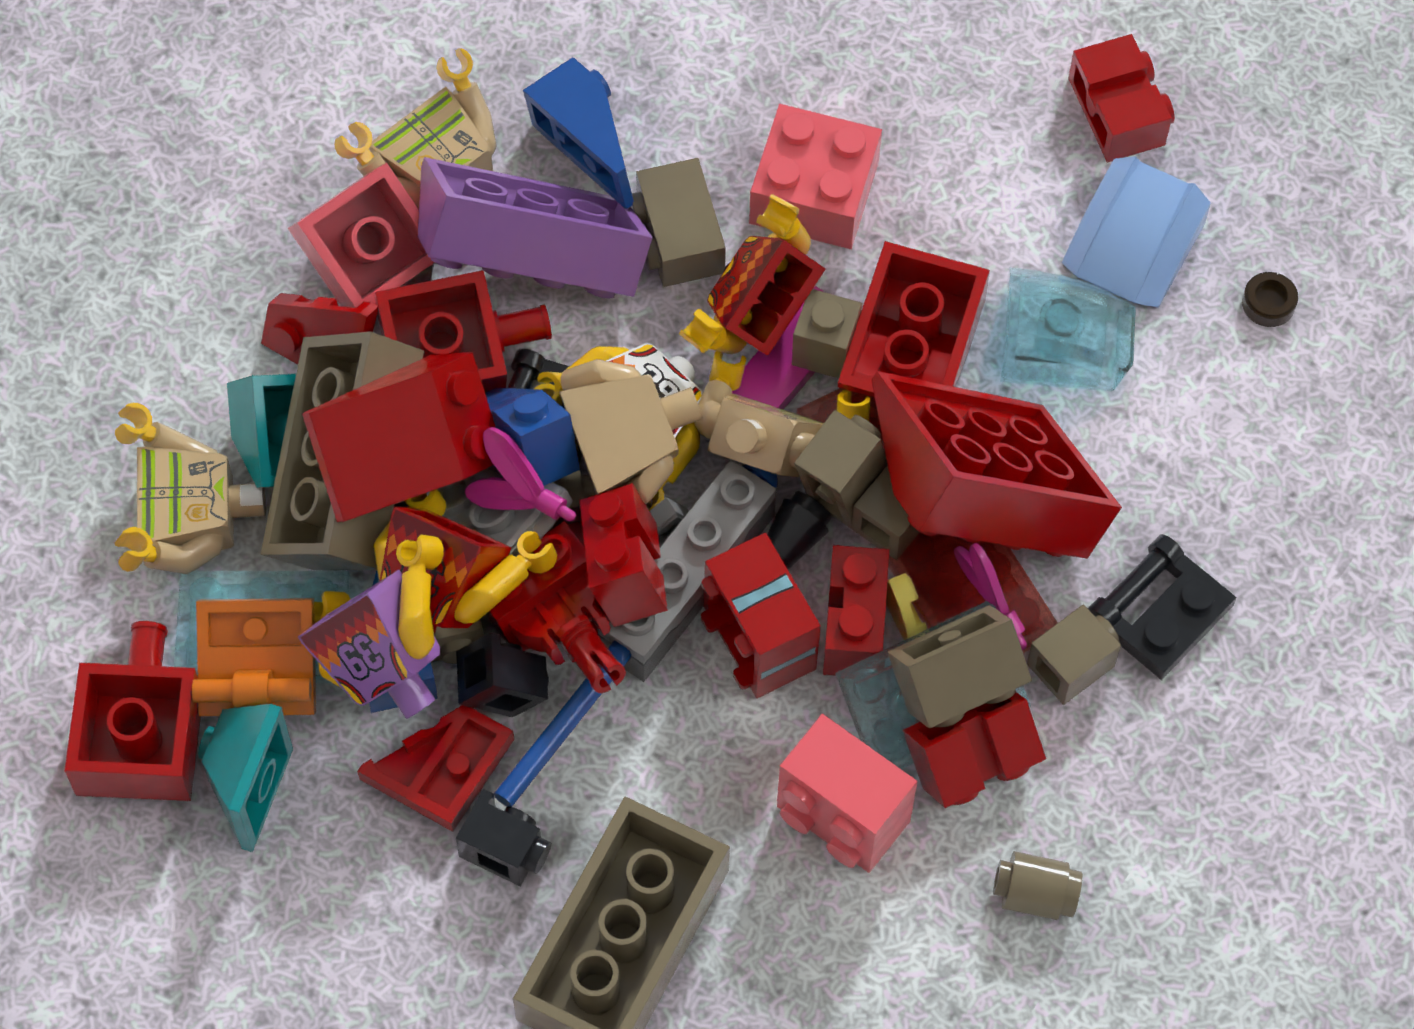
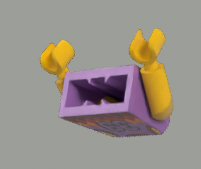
[298,534,444,719]

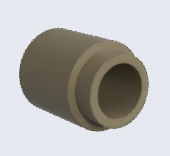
[993,851,1083,920]

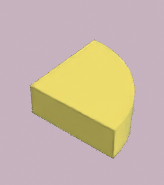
[886,573,927,643]

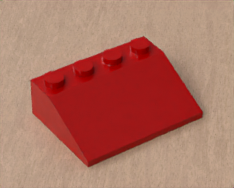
[871,371,1122,559]

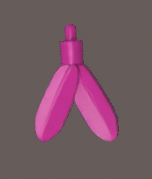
[465,427,576,521]
[954,543,1027,650]

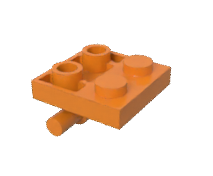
[192,598,316,716]

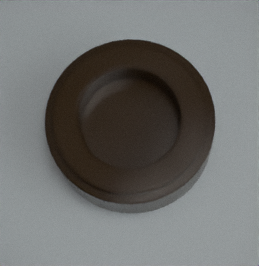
[1242,272,1298,327]

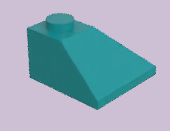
[227,374,296,488]
[198,704,293,852]

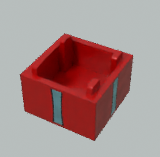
[701,532,821,699]

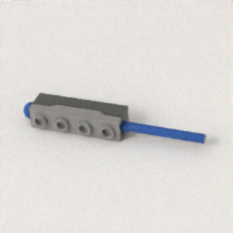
[494,459,778,807]

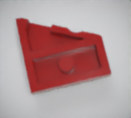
[261,293,379,365]
[357,705,515,832]

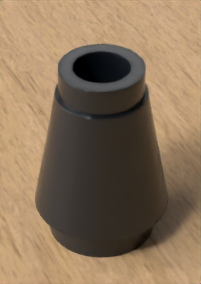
[767,491,832,569]

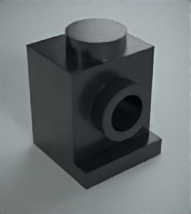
[456,632,549,717]
[456,789,552,887]

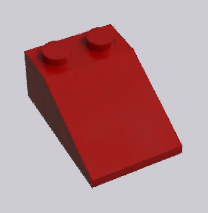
[837,241,990,398]
[302,352,496,522]

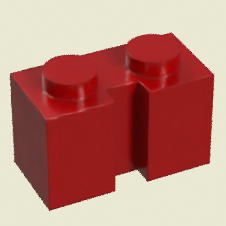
[1068,34,1175,163]
[579,483,668,627]
[823,545,890,679]
[903,692,1046,808]

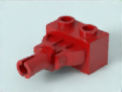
[486,521,626,693]

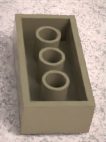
[260,332,424,570]
[513,796,730,1029]

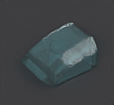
[1000,267,1136,391]

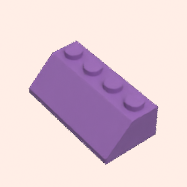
[418,157,653,299]

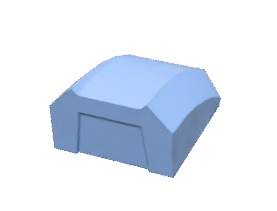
[1062,156,1211,308]

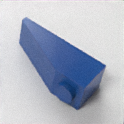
[523,57,634,209]
[485,388,580,486]

